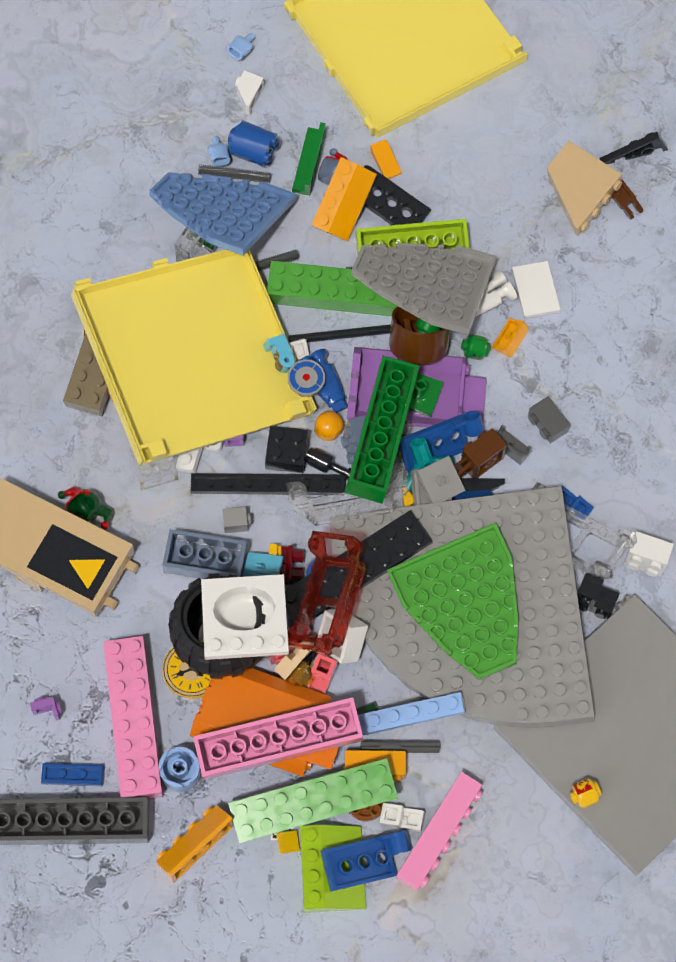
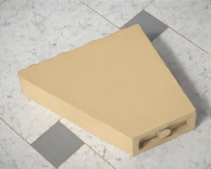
[547,140,622,236]

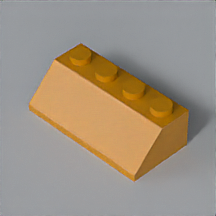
[312,157,377,242]
[156,805,234,883]

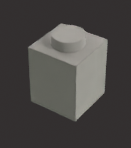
[223,507,251,533]

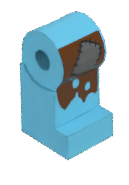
[263,334,295,373]

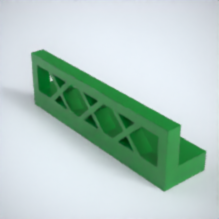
[292,122,326,196]

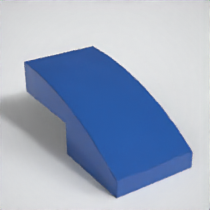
[561,485,594,523]

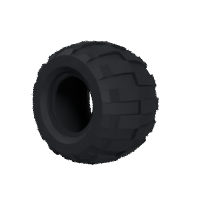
[168,573,266,679]

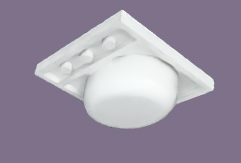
[201,574,289,660]

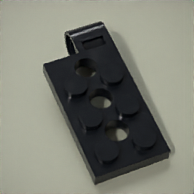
[363,165,431,226]

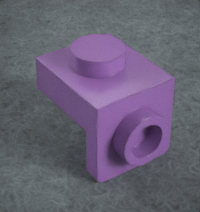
[30,697,62,721]

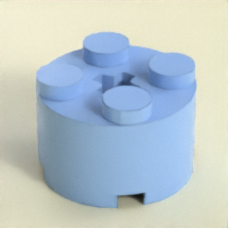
[159,747,201,792]

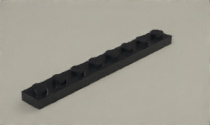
[190,473,345,495]

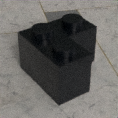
[577,572,620,619]

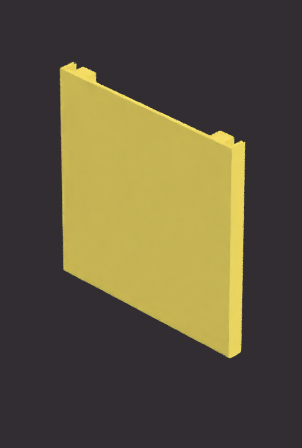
[284,0,528,138]
[71,250,317,466]

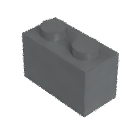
[528,396,571,444]

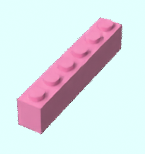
[396,772,483,891]

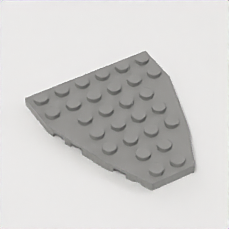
[351,243,497,335]

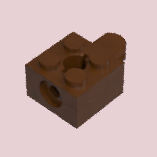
[454,428,507,479]

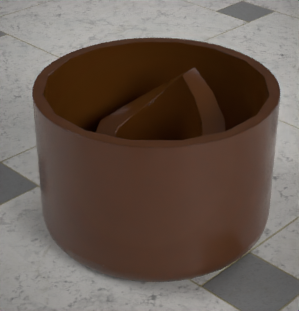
[389,306,450,365]

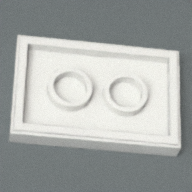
[511,261,561,319]

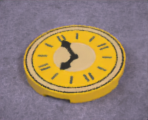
[162,640,211,699]

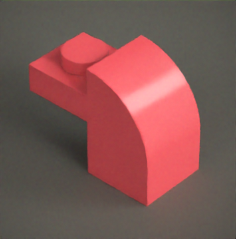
[306,653,338,694]

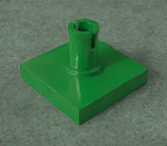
[408,373,444,417]

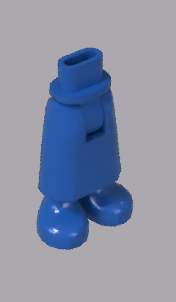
[299,349,348,413]

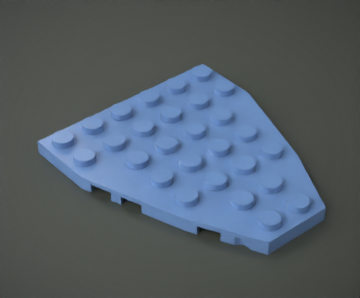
[149,172,297,255]

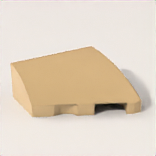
[274,636,316,680]

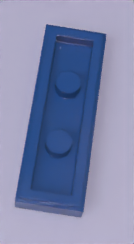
[41,763,104,787]

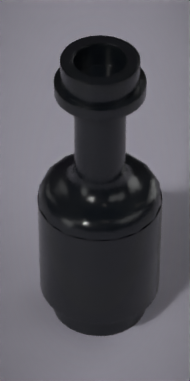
[304,447,351,480]

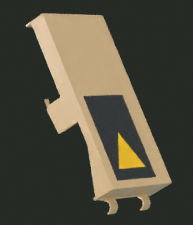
[0,478,139,618]

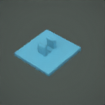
[242,552,284,577]

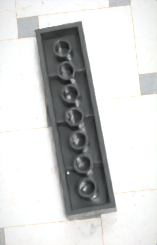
[0,797,149,845]

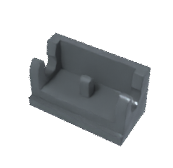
[495,425,532,465]

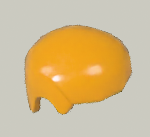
[314,411,344,441]

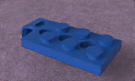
[399,411,484,474]
[320,830,411,892]

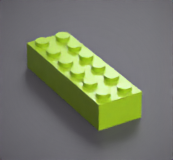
[355,219,469,256]

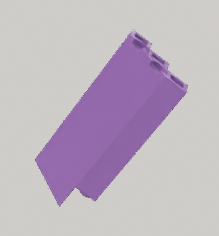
[347,347,487,427]

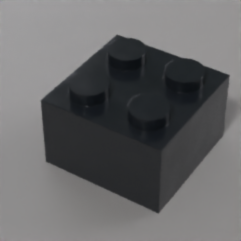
[265,426,308,473]

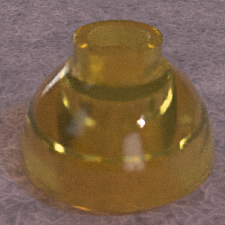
[287,661,314,688]

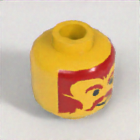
[570,778,602,808]

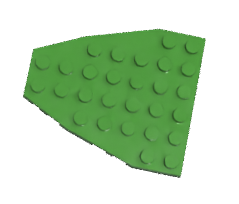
[387,523,518,680]

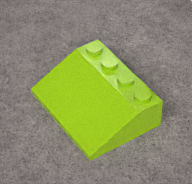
[300,825,366,913]

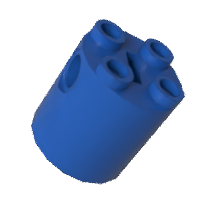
[228,120,280,167]

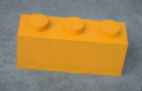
[344,750,406,782]

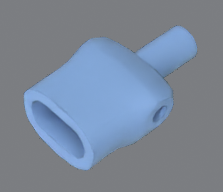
[227,33,255,60]
[208,136,230,166]

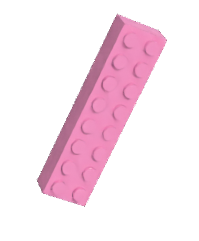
[103,636,163,799]
[193,697,363,780]

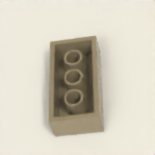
[63,334,109,417]

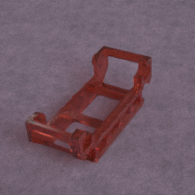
[287,531,366,657]

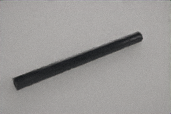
[288,324,391,343]

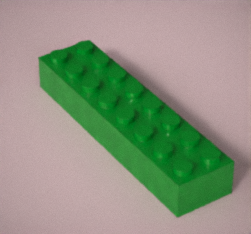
[345,355,419,504]

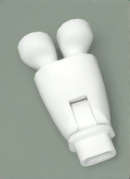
[475,270,517,317]

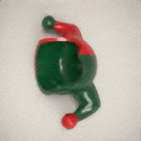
[58,486,113,530]

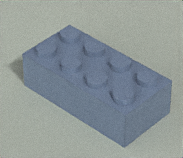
[162,529,247,579]

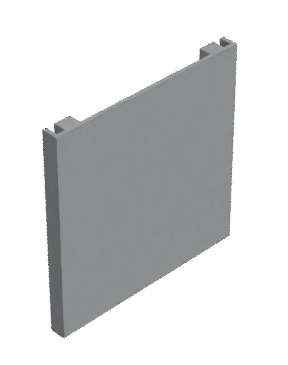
[493,595,676,876]

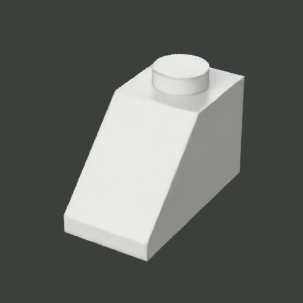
[235,70,264,115]

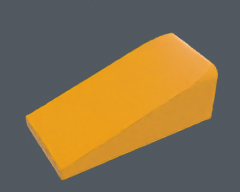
[370,139,402,179]

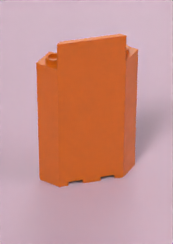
[190,668,339,777]

